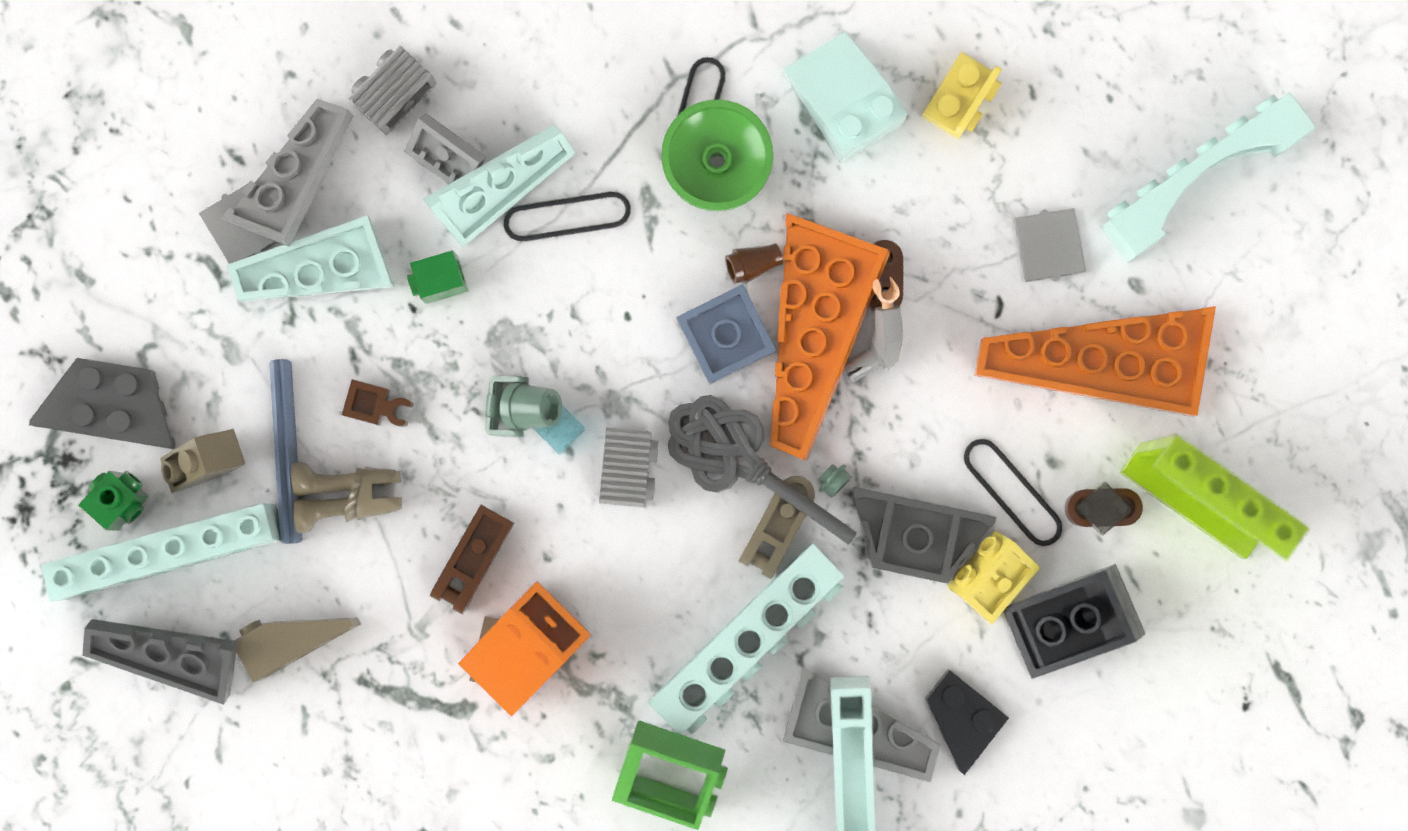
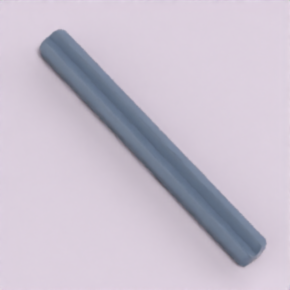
[269,359,302,544]

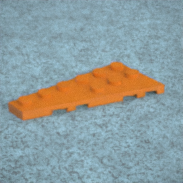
[770,213,891,461]
[974,306,1216,417]

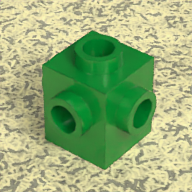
[78,471,149,531]

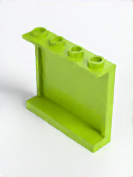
[1120,434,1310,561]

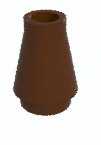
[725,243,783,284]

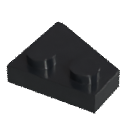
[925,669,1009,775]

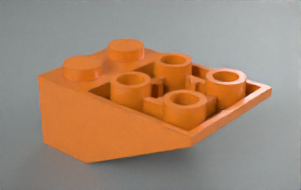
[458,581,591,717]

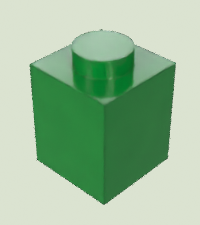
[407,250,468,304]

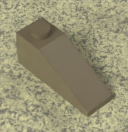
[234,618,361,682]

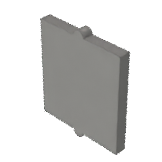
[199,183,277,264]
[1014,208,1086,282]

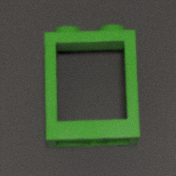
[611,720,728,830]

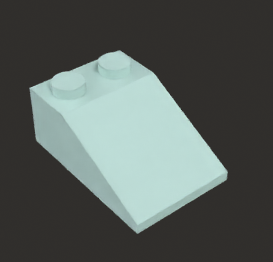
[783,32,908,163]

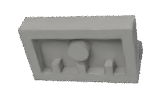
[404,113,486,185]

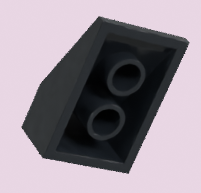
[1003,564,1146,679]

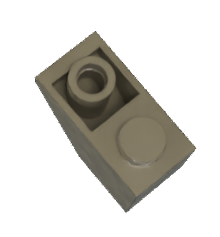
[160,429,246,493]

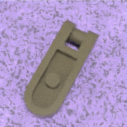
[738,476,815,579]

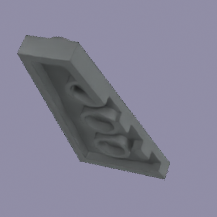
[82,619,238,705]

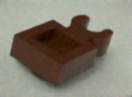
[341,379,413,427]

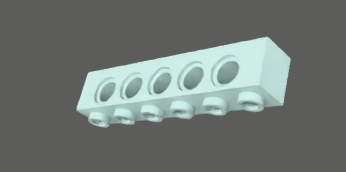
[41,503,280,602]
[648,543,845,735]

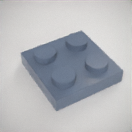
[676,284,776,385]

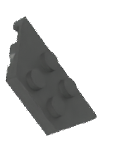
[29,358,176,449]
[852,487,996,584]

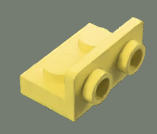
[921,52,1002,139]
[948,531,1040,624]

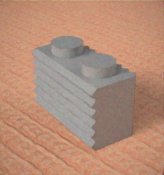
[348,46,437,135]
[599,428,659,508]

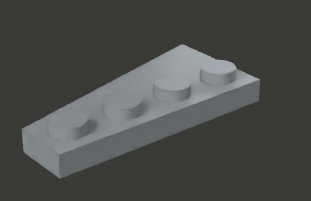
[222,99,354,247]
[783,667,940,782]

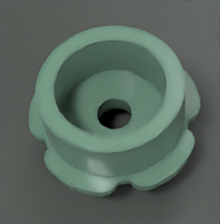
[818,464,852,498]

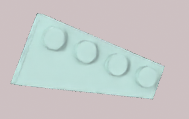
[423,125,576,247]
[227,215,394,302]

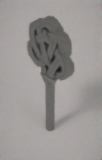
[668,395,857,545]

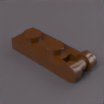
[430,505,515,615]

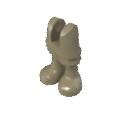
[291,462,402,534]

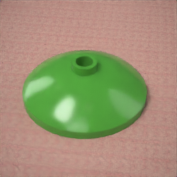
[661,99,773,211]

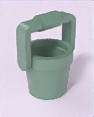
[485,376,562,437]

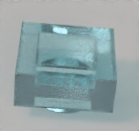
[533,405,586,455]

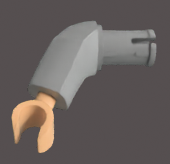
[844,277,903,384]

